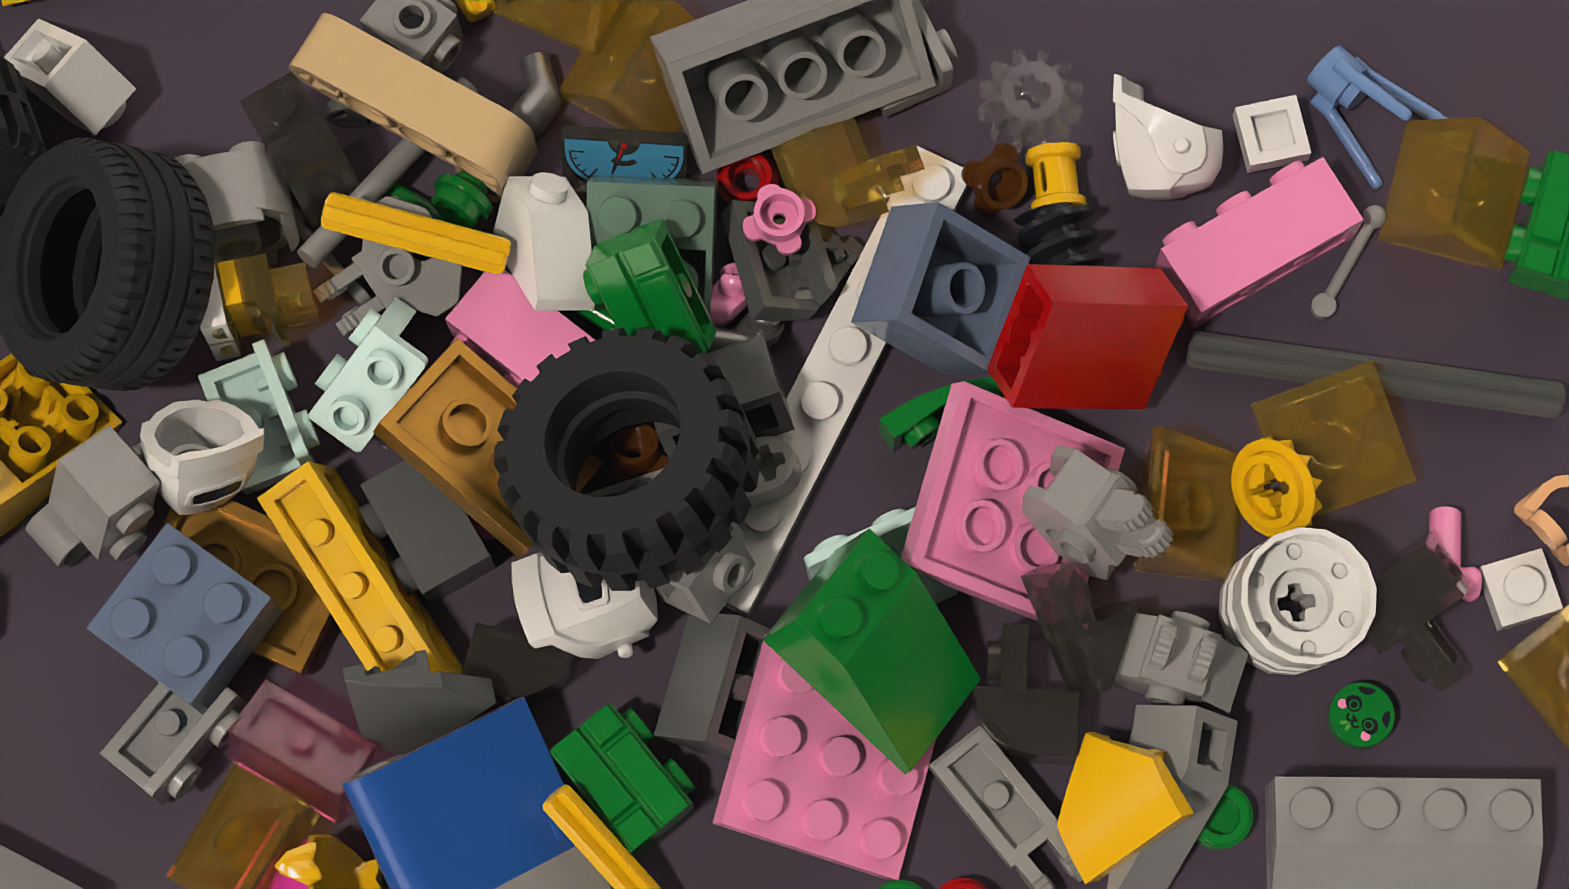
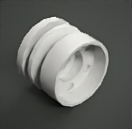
[1219,527,1377,676]

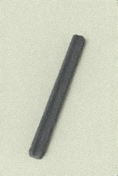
[1186,331,1566,419]

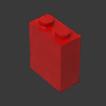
[987,264,1188,409]

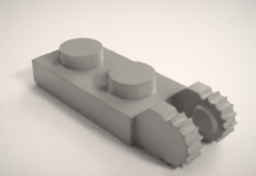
[929,725,1083,889]

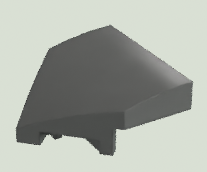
[721,197,864,321]
[342,650,496,755]

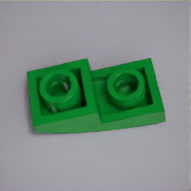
[879,377,1006,453]

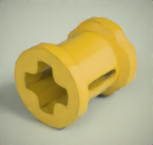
[1025,142,1087,209]

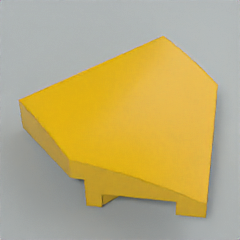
[1057,732,1194,884]

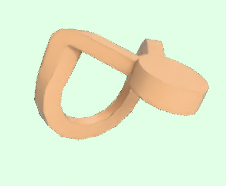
[1514,475,1569,566]

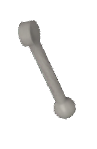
[1310,205,1387,320]
[284,207,371,306]

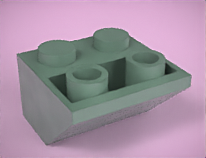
[586,174,718,314]

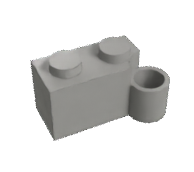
[25,425,160,569]

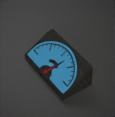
[561,125,690,194]

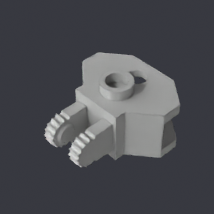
[313,196,463,336]
[1022,445,1174,580]
[1103,611,1249,717]

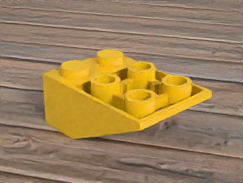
[0,353,123,537]

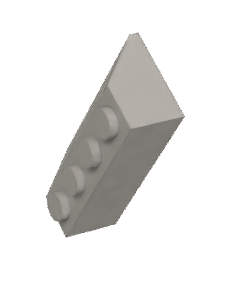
[650,0,936,174]
[1265,776,1543,889]

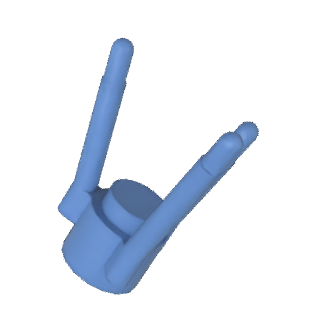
[1307,45,1461,189]

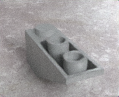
[1107,705,1238,889]

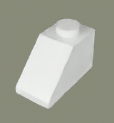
[4,18,136,135]
[493,172,595,311]

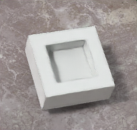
[1232,95,1311,173]
[1479,548,1563,632]

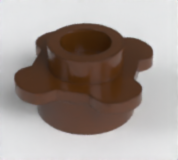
[961,142,1030,215]
[600,423,669,484]

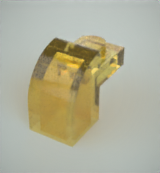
[771,118,925,227]

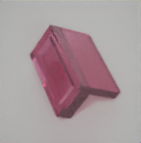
[229,679,376,824]

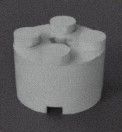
[174,141,299,277]

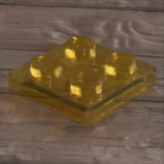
[1249,360,1417,518]

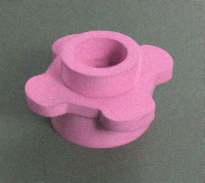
[742,184,816,255]

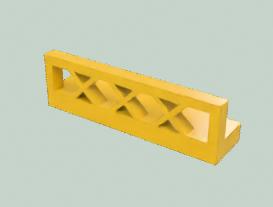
[257,461,469,676]

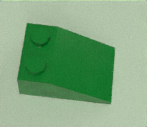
[763,528,981,774]

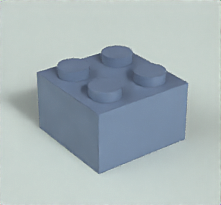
[851,202,1031,375]
[86,523,283,715]

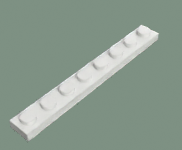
[725,146,969,618]

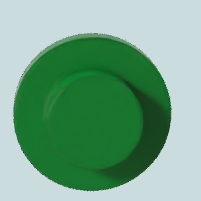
[431,172,493,229]

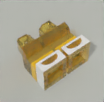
[200,253,321,361]

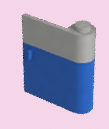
[341,697,611,889]

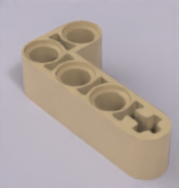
[289,13,538,205]

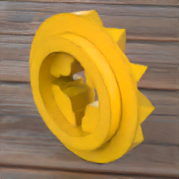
[1231,436,1323,537]

